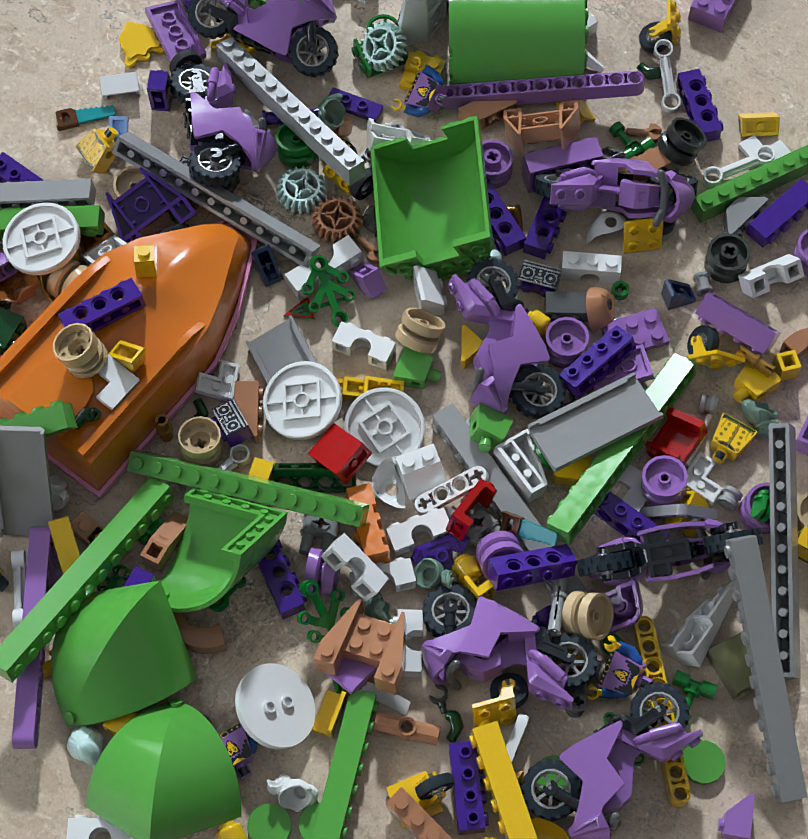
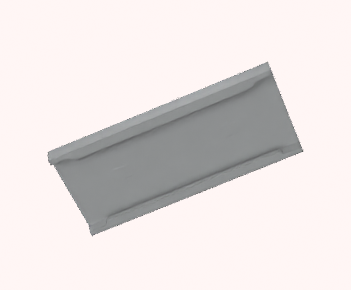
[246,315,345,441]
[528,372,663,472]
[0,426,55,538]

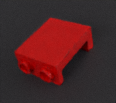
[645,407,708,465]
[307,423,372,484]
[445,478,497,542]

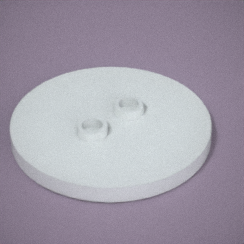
[3,203,80,275]
[263,361,342,440]
[344,388,425,467]
[235,663,315,750]

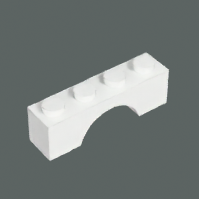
[285,235,362,300]

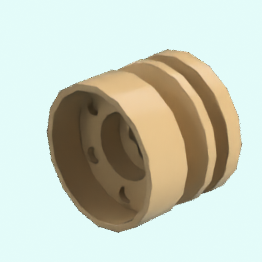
[53,323,108,379]
[178,416,223,467]

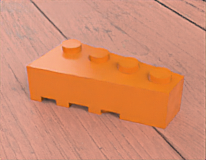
[343,483,390,564]

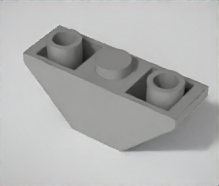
[723,197,768,236]

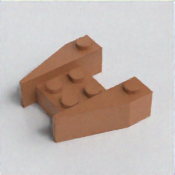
[503,101,581,155]
[313,599,407,695]

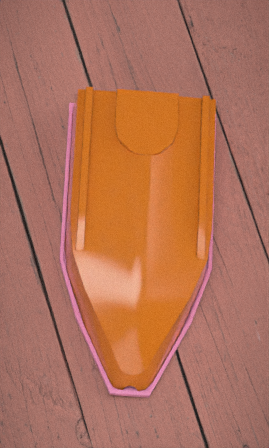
[0,219,259,500]

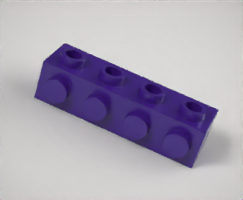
[0,152,43,183]
[746,179,808,248]
[559,325,636,399]
[449,741,489,835]

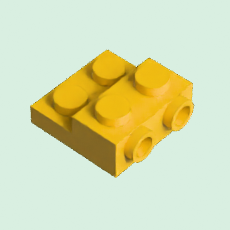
[399,50,445,91]

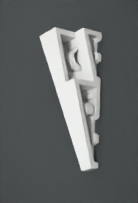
[366,118,432,151]
[658,580,735,667]

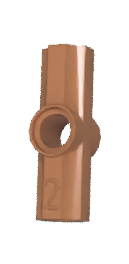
[373,712,441,746]

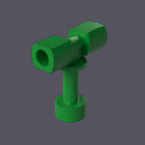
[609,121,655,159]
[672,670,718,725]

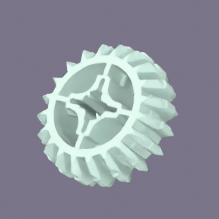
[360,21,408,72]
[276,165,328,215]

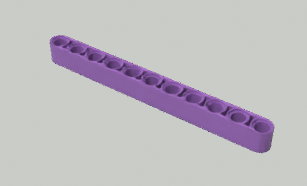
[444,71,644,110]
[12,526,54,749]

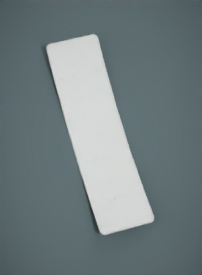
[359,681,410,716]

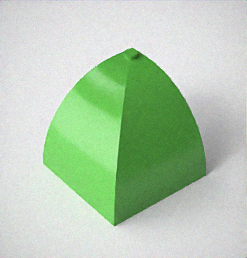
[161,487,288,613]
[51,580,198,727]
[86,699,242,839]

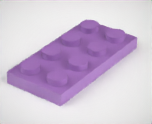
[145,0,206,63]

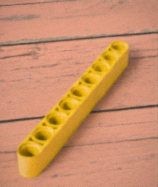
[633,616,691,808]

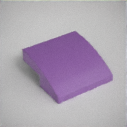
[326,658,377,695]

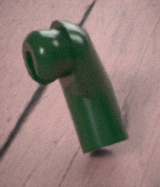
[637,62,661,80]
[191,398,209,418]
[75,407,101,430]
[445,710,464,743]

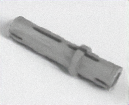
[547,578,568,637]

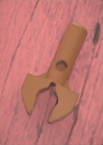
[626,123,662,143]
[355,235,379,264]

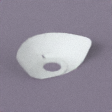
[586,210,630,244]
[372,456,406,508]

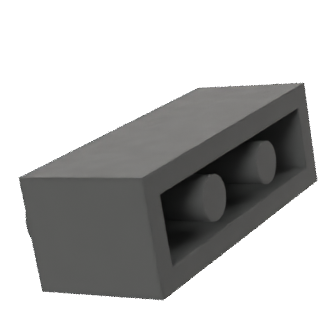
[545,291,602,323]

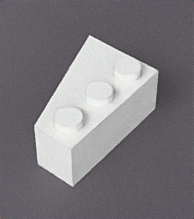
[492,429,548,504]

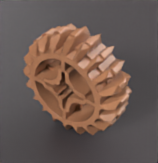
[312,195,363,244]

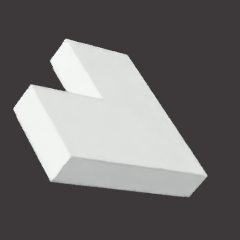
[738,135,791,168]
[97,354,140,411]
[194,360,240,402]
[686,452,724,506]
[617,464,647,512]

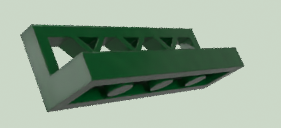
[274,463,356,492]

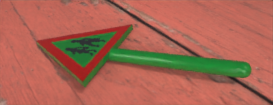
[283,297,345,320]

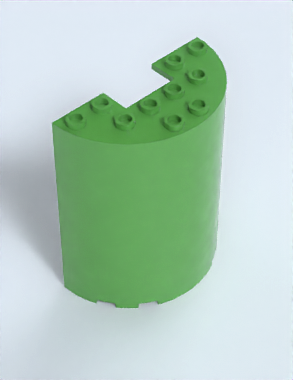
[449,0,589,85]
[370,116,494,280]

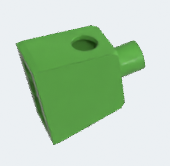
[393,346,442,389]
[470,403,514,452]

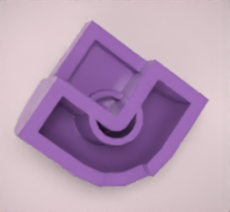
[604,580,643,633]

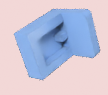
[109,116,129,143]

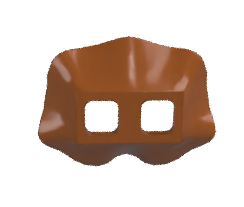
[0,270,40,305]

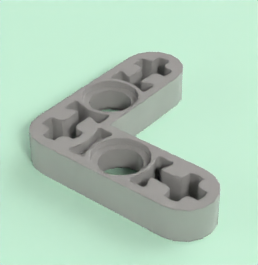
[641,504,718,521]

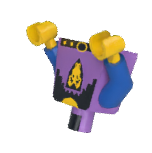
[391,57,449,117]
[586,635,653,700]
[219,723,258,780]

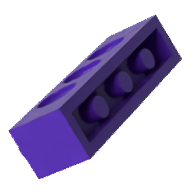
[676,68,724,142]
[487,179,526,256]
[523,196,567,260]
[58,278,146,332]
[594,492,669,543]
[258,539,307,620]
[487,544,577,591]

